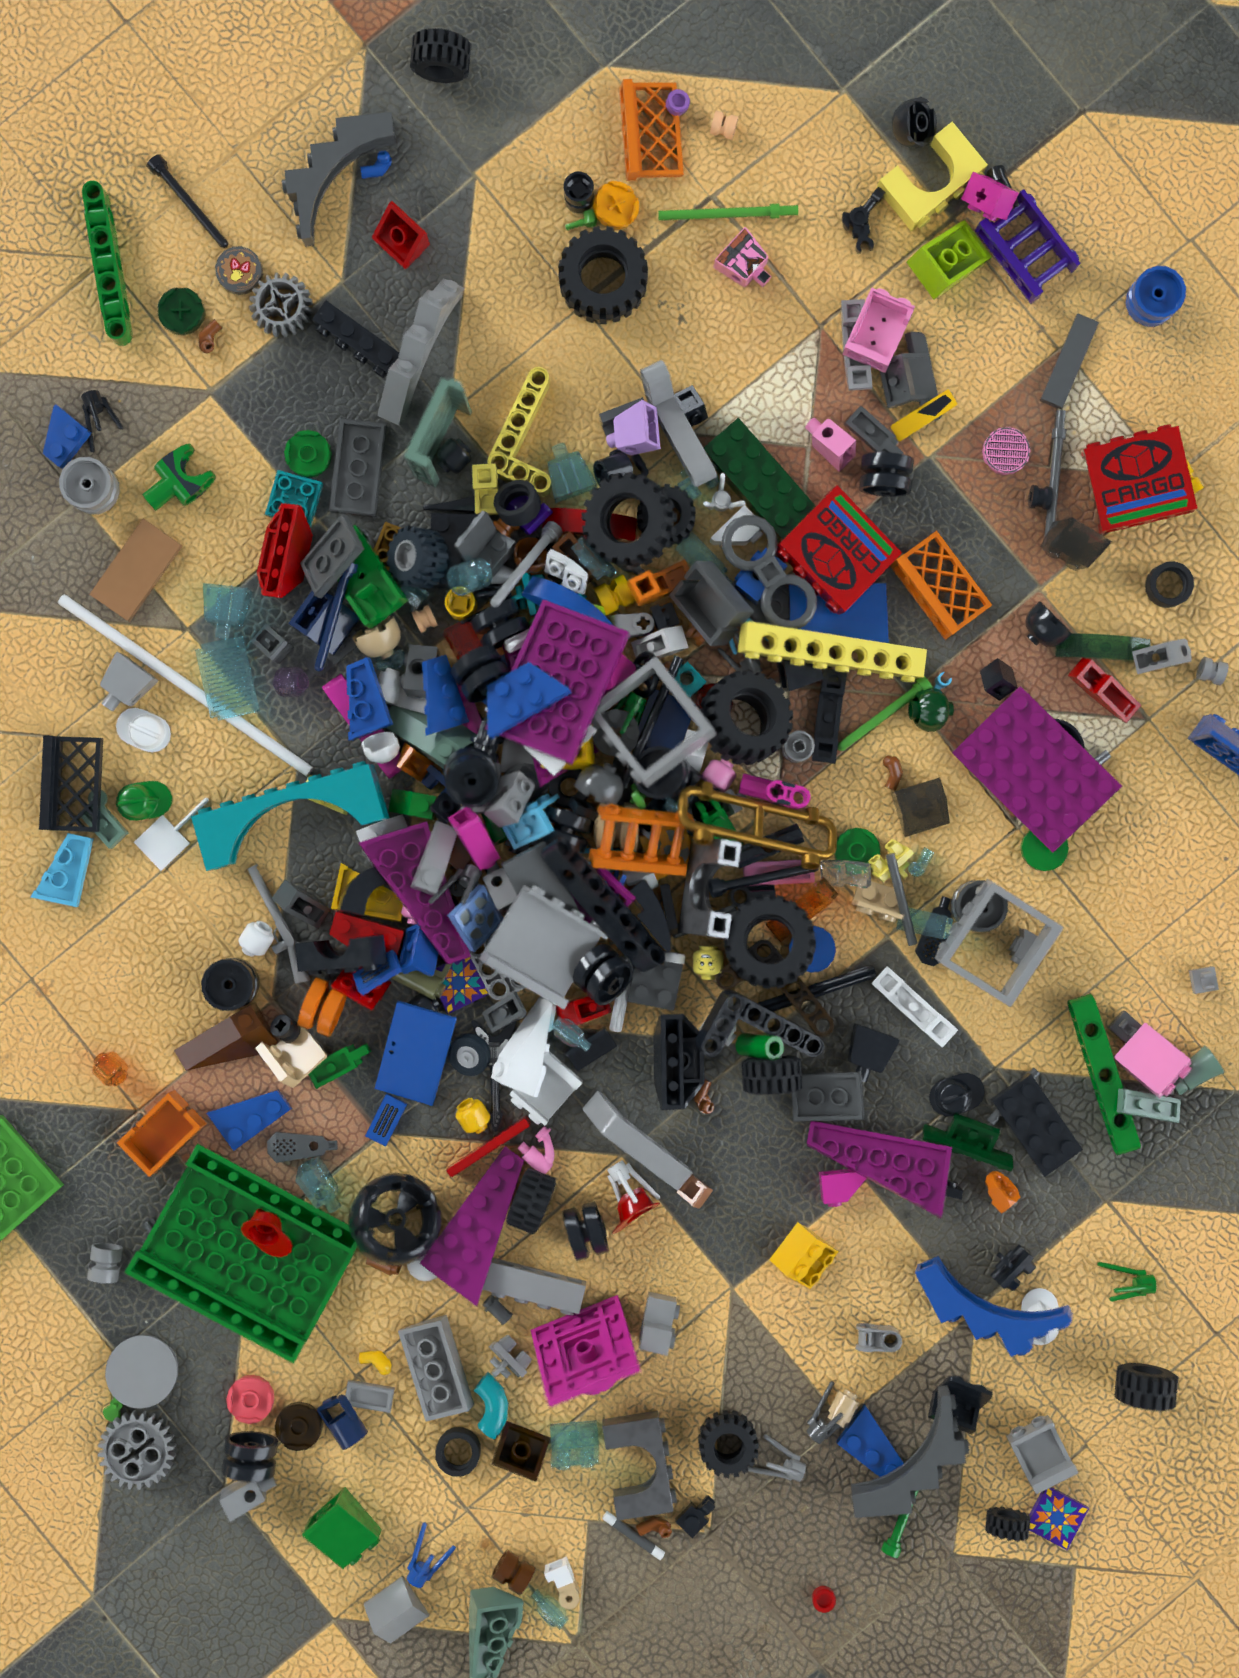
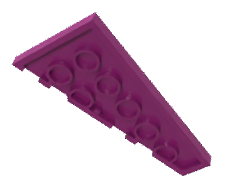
[358,821,471,964]

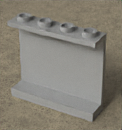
[479,884,608,1009]

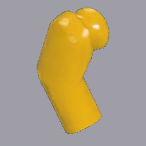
[359,1351,392,1375]

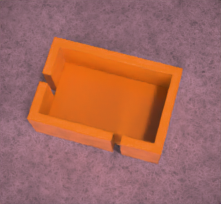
[117,1090,207,1177]

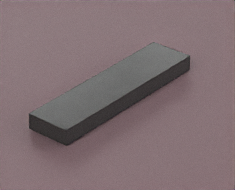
[1040,313,1099,410]

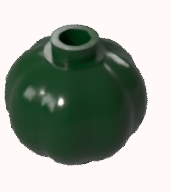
[908,688,954,732]

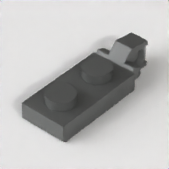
[844,405,904,454]

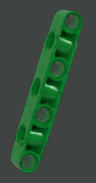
[82,181,132,346]
[1067,993,1141,1156]

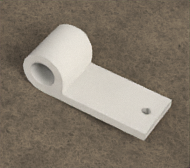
[378,668,426,714]

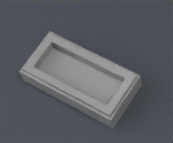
[345,1380,395,1413]

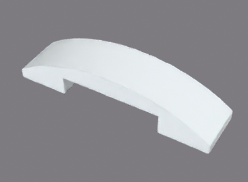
[871,966,958,1047]

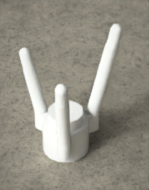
[703,473,745,512]
[607,1160,660,1203]

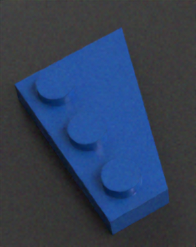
[422,655,469,736]
[206,1089,292,1151]
[836,1404,904,1477]

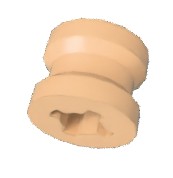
[411,605,438,633]

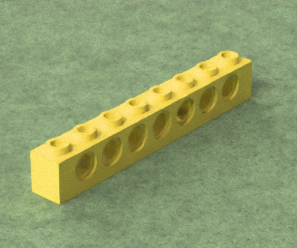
[738,622,927,683]

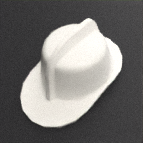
[116,708,171,752]
[1021,1288,1059,1345]

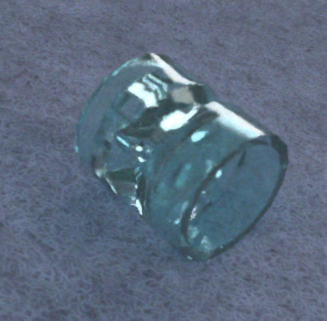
[447,557,492,596]

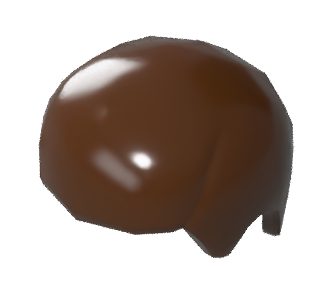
[514,537,548,573]

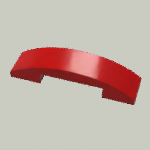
[542,508,637,542]

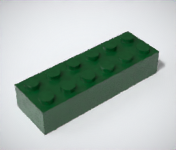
[704,417,816,543]

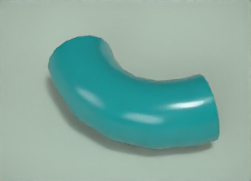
[474,1372,509,1440]

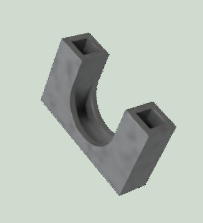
[678,839,741,939]
[602,1410,677,1521]

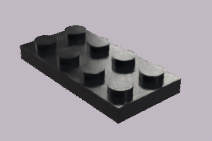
[990,1072,1083,1177]

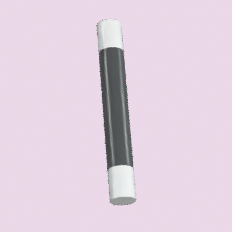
[602,1511,665,1560]

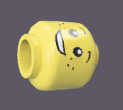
[693,946,724,980]

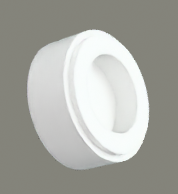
[664,951,685,964]

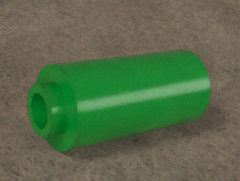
[735,1033,784,1060]

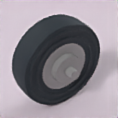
[448,1033,491,1076]

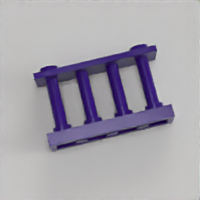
[975,189,1081,304]

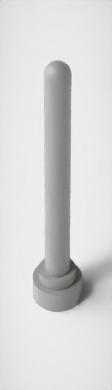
[490,521,563,607]

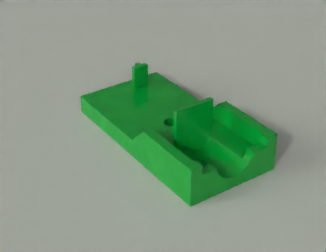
[337,525,409,629]

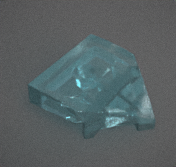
[571,535,618,580]

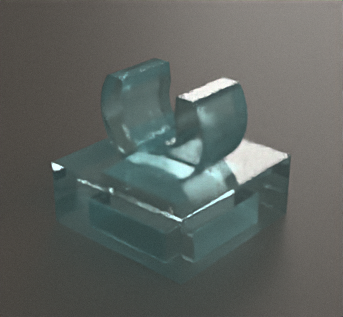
[400,586,429,613]

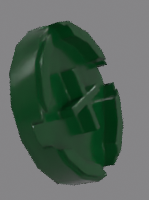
[158,287,205,335]

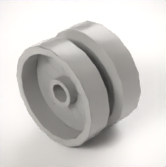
[59,457,120,515]

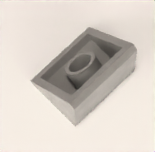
[364,1576,430,1643]

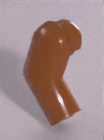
[199,319,222,354]
[693,1079,714,1114]

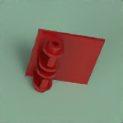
[331,967,391,1011]

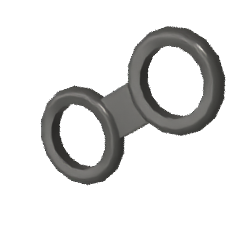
[722,515,817,629]

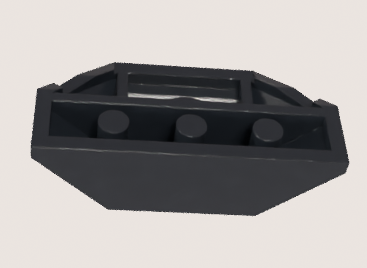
[653,1014,705,1110]

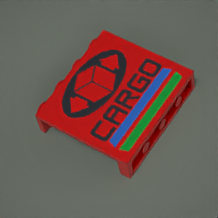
[1081,424,1198,535]
[776,485,902,615]

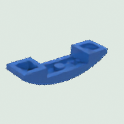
[521,576,614,626]

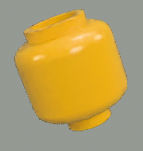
[455,1098,490,1134]

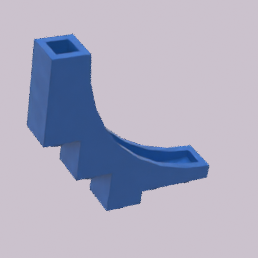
[915,1256,1073,1357]

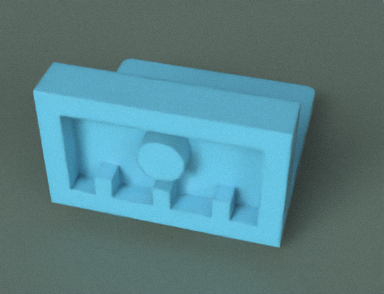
[502,793,560,850]

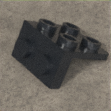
[928,1376,993,1434]

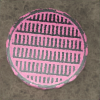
[982,427,1030,475]

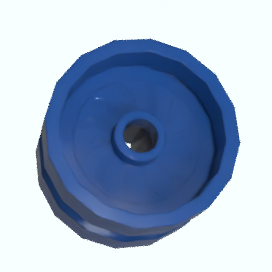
[1126,266,1186,327]

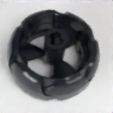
[349,1173,442,1266]

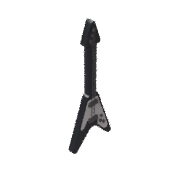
[471,1020,517,1132]

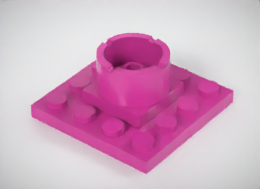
[531,1295,641,1407]

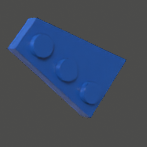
[346,657,393,741]

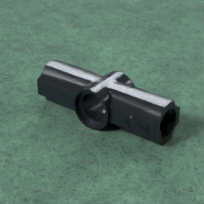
[738,823,804,869]

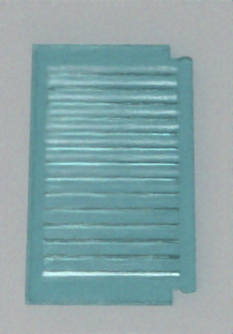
[195,635,260,721]

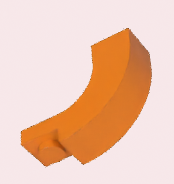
[627,559,689,606]

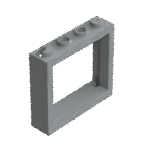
[591,657,716,788]
[935,879,1064,1007]

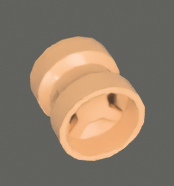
[710,110,738,140]

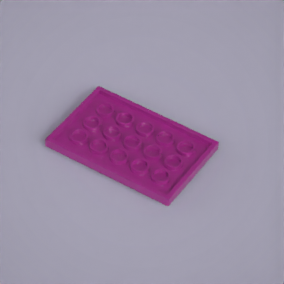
[485,600,630,765]
[952,686,1123,853]

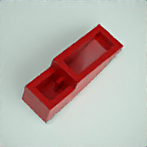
[1068,658,1142,723]

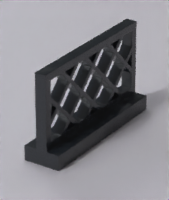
[39,735,103,832]

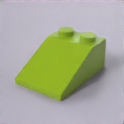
[906,219,992,300]

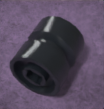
[563,171,594,213]

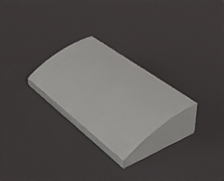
[398,1315,474,1421]

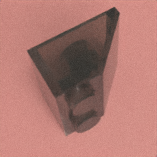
[1040,518,1111,571]
[891,778,950,837]

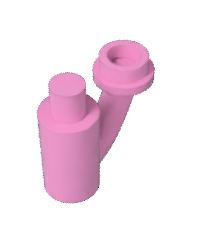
[517,1126,554,1174]

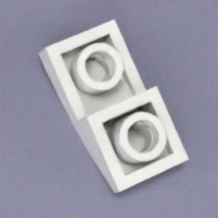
[544,549,588,595]

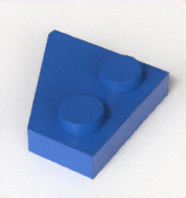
[43,404,92,469]

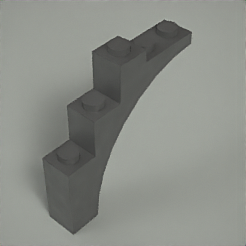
[282,112,397,247]
[851,1386,969,1518]

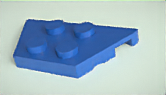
[487,662,571,739]

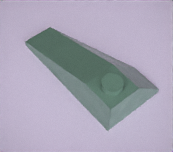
[385,705,477,769]
[469,1587,524,1678]

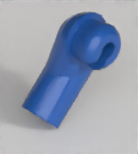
[361,150,392,179]

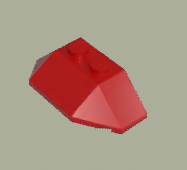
[257,503,313,598]

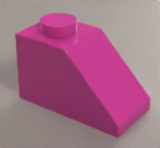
[819,1169,867,1207]

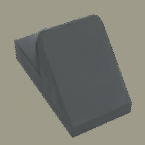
[482,992,527,1033]

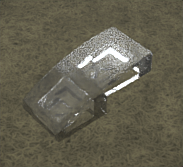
[820,860,871,889]

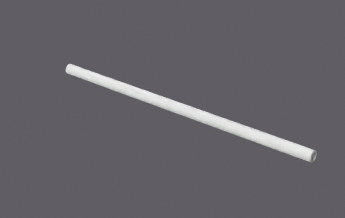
[58,594,314,777]

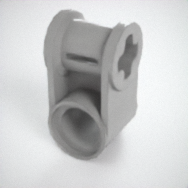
[609,613,655,639]
[856,1323,902,1352]

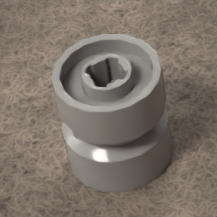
[781,731,815,763]
[87,1243,123,1283]

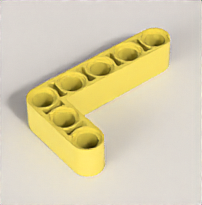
[487,367,552,497]

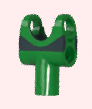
[142,444,216,511]

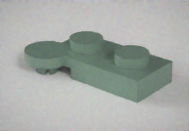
[81,790,129,849]

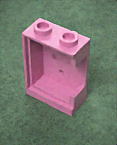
[842,288,915,373]

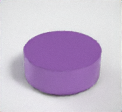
[666,89,690,116]

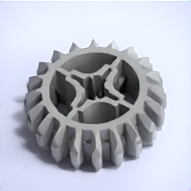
[249,273,313,338]

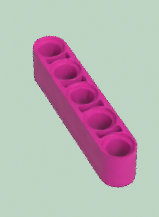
[322,673,401,779]

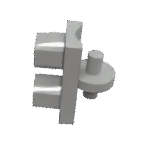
[489,1335,532,1378]

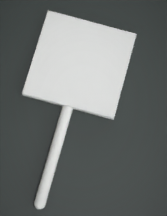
[134,798,209,871]

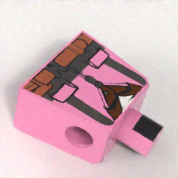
[714,227,772,287]

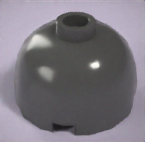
[574,762,623,805]

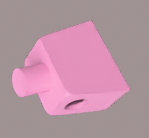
[805,417,856,472]

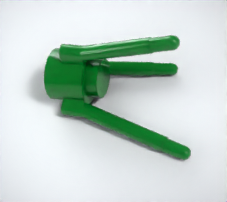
[612,692,647,734]
[1097,1262,1157,1302]

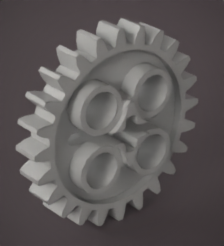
[97,1410,177,1490]

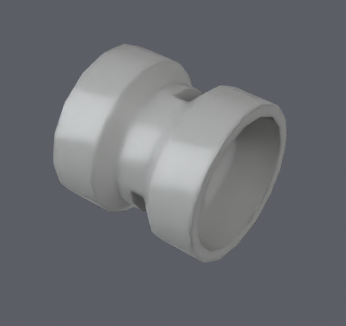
[1196,657,1229,686]

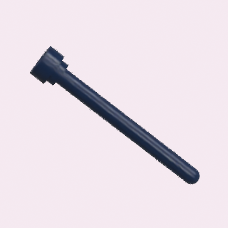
[314,563,358,672]

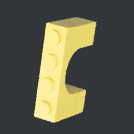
[876,122,988,231]

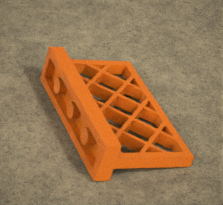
[619,79,684,181]
[890,531,992,640]

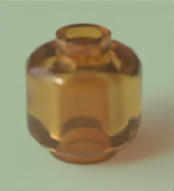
[92,1051,128,1086]

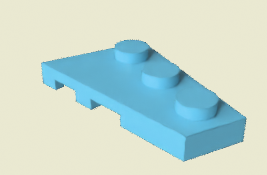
[30,833,94,907]

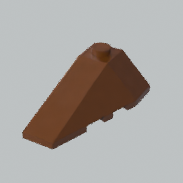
[174,1003,279,1071]

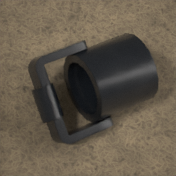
[593,449,649,487]

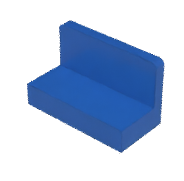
[399,924,439,976]

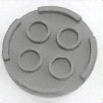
[105,1335,179,1408]

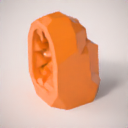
[985,1171,1020,1214]

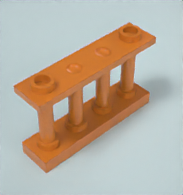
[589,804,695,876]

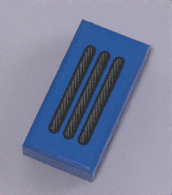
[353,950,402,995]
[365,1093,408,1147]

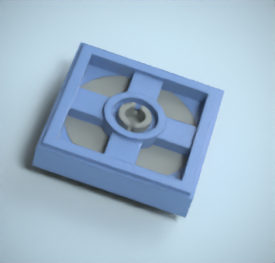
[448,884,504,952]

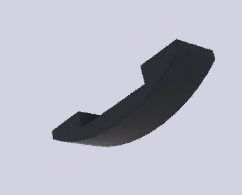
[812,669,847,764]

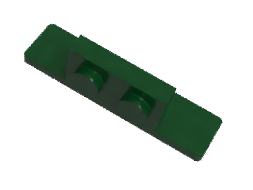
[923,1113,1014,1172]

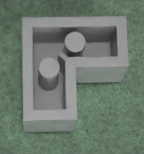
[639,1292,680,1356]

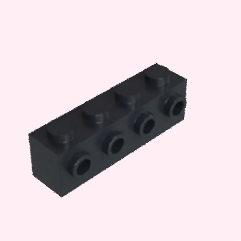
[312,300,399,378]

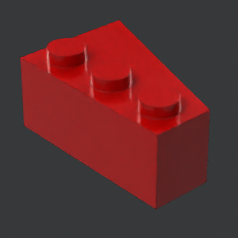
[329,911,406,960]

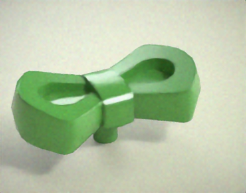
[630,783,647,809]
[103,1397,124,1422]

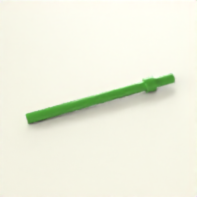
[658,204,798,220]

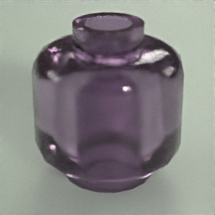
[273,666,309,697]

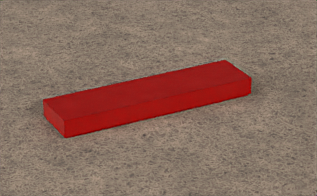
[446,1116,531,1177]

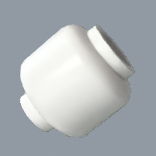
[238,921,274,957]

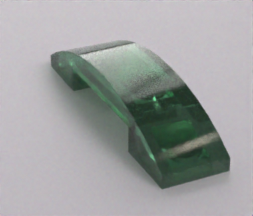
[1055,633,1151,662]

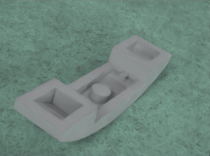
[841,299,873,391]

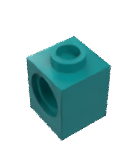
[675,661,707,699]

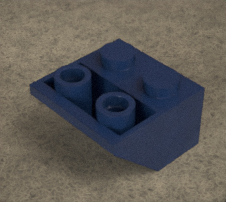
[288,590,360,656]

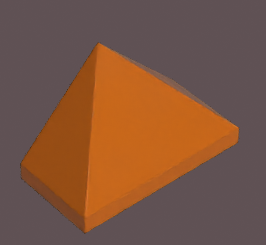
[396,742,434,782]

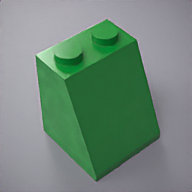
[302,1487,382,1569]

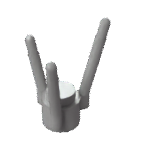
[748,1434,806,1482]

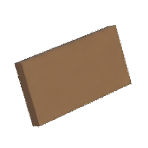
[89,518,183,622]

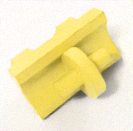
[869,839,914,882]

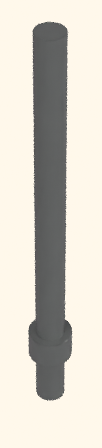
[1043,410,1067,551]

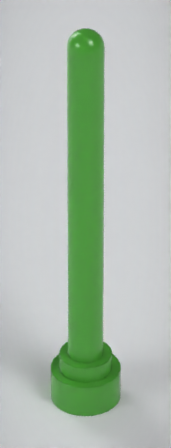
[837,676,933,751]

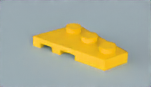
[331,863,403,922]

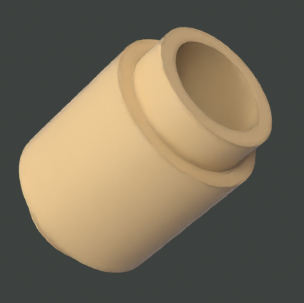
[827,1389,860,1427]

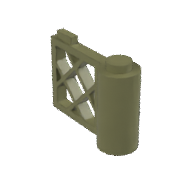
[391,954,454,1000]

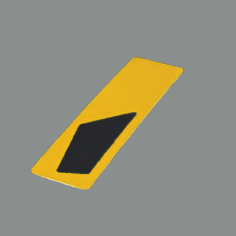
[890,389,958,442]

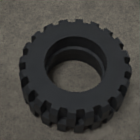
[558,226,648,324]
[581,473,677,568]
[699,670,793,765]
[724,894,816,989]

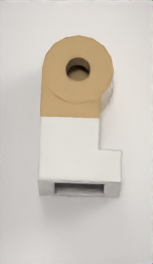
[544,1556,580,1609]

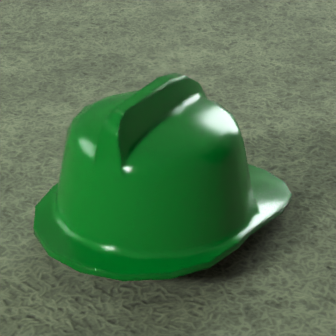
[116,781,172,821]

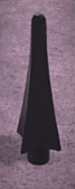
[423,495,475,514]

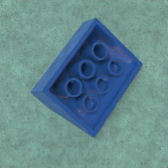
[1187,714,1239,776]

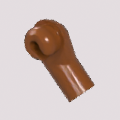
[883,755,903,791]
[636,1516,672,1538]

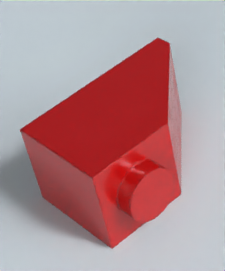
[556,995,612,1029]

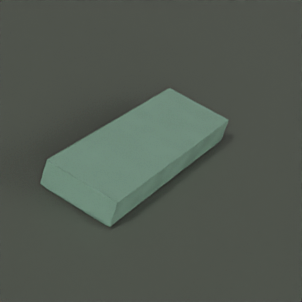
[1117,1089,1181,1123]

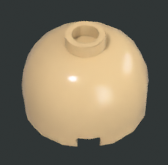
[352,616,401,659]

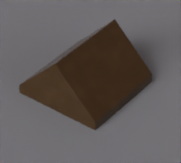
[492,1421,550,1482]

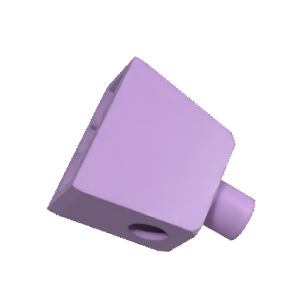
[606,400,661,455]

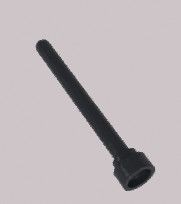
[146,154,228,248]
[708,865,819,898]

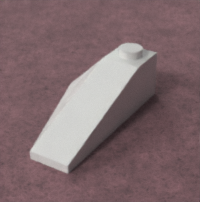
[491,996,556,1097]

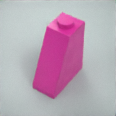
[448,807,500,870]

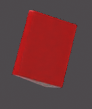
[371,201,430,269]

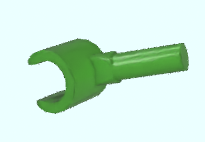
[565,210,597,230]

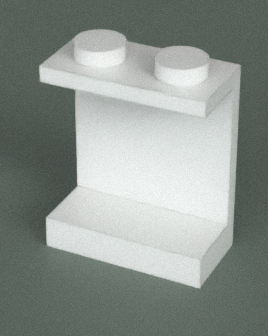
[509,1051,583,1126]

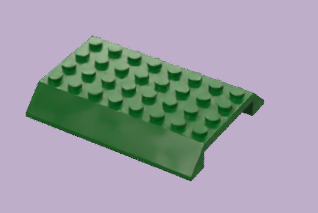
[125,1143,358,1364]

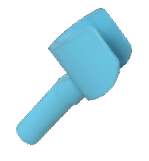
[933,672,952,690]

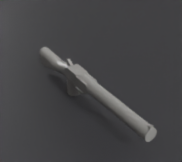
[247,864,311,984]

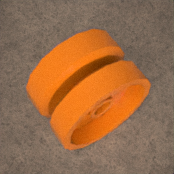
[297,977,347,1037]

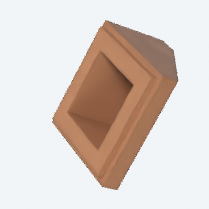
[676,1175,713,1209]

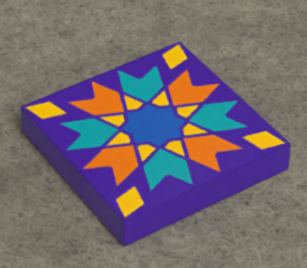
[435,957,489,1014]
[1029,1487,1089,1550]

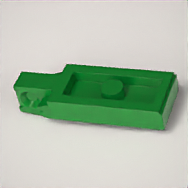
[308,1043,371,1089]

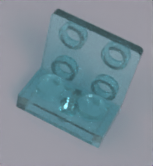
[550,1420,599,1470]

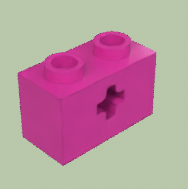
[961,172,1019,221]

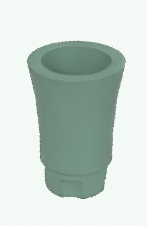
[1174,1045,1225,1095]

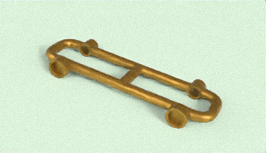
[678,782,837,870]

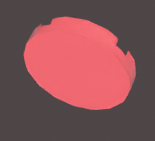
[226,1375,275,1424]

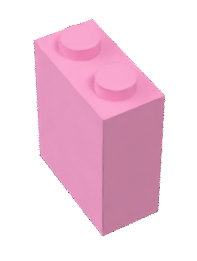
[1114,1023,1192,1099]

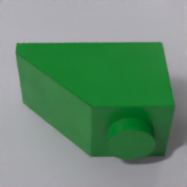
[388,789,438,820]

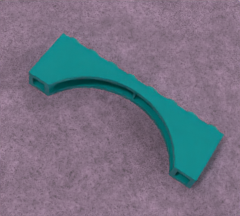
[191,761,390,871]

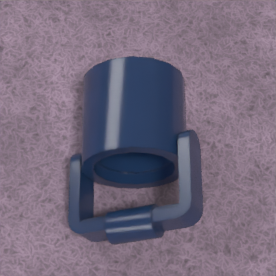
[317,1394,368,1450]

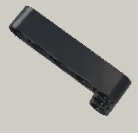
[695,989,824,1057]

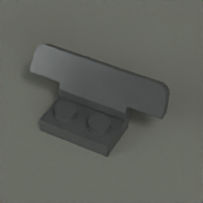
[880,332,942,422]

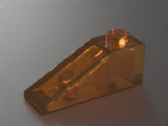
[765,876,839,942]

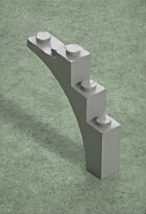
[377,278,465,425]

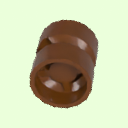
[491,1549,536,1596]

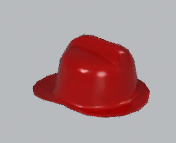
[612,1187,660,1235]
[241,1208,292,1257]

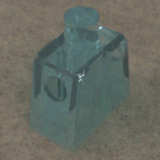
[547,443,597,504]
[203,583,252,640]
[295,1156,341,1213]

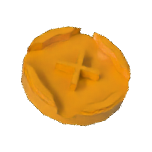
[593,181,639,230]

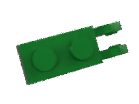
[695,800,744,845]

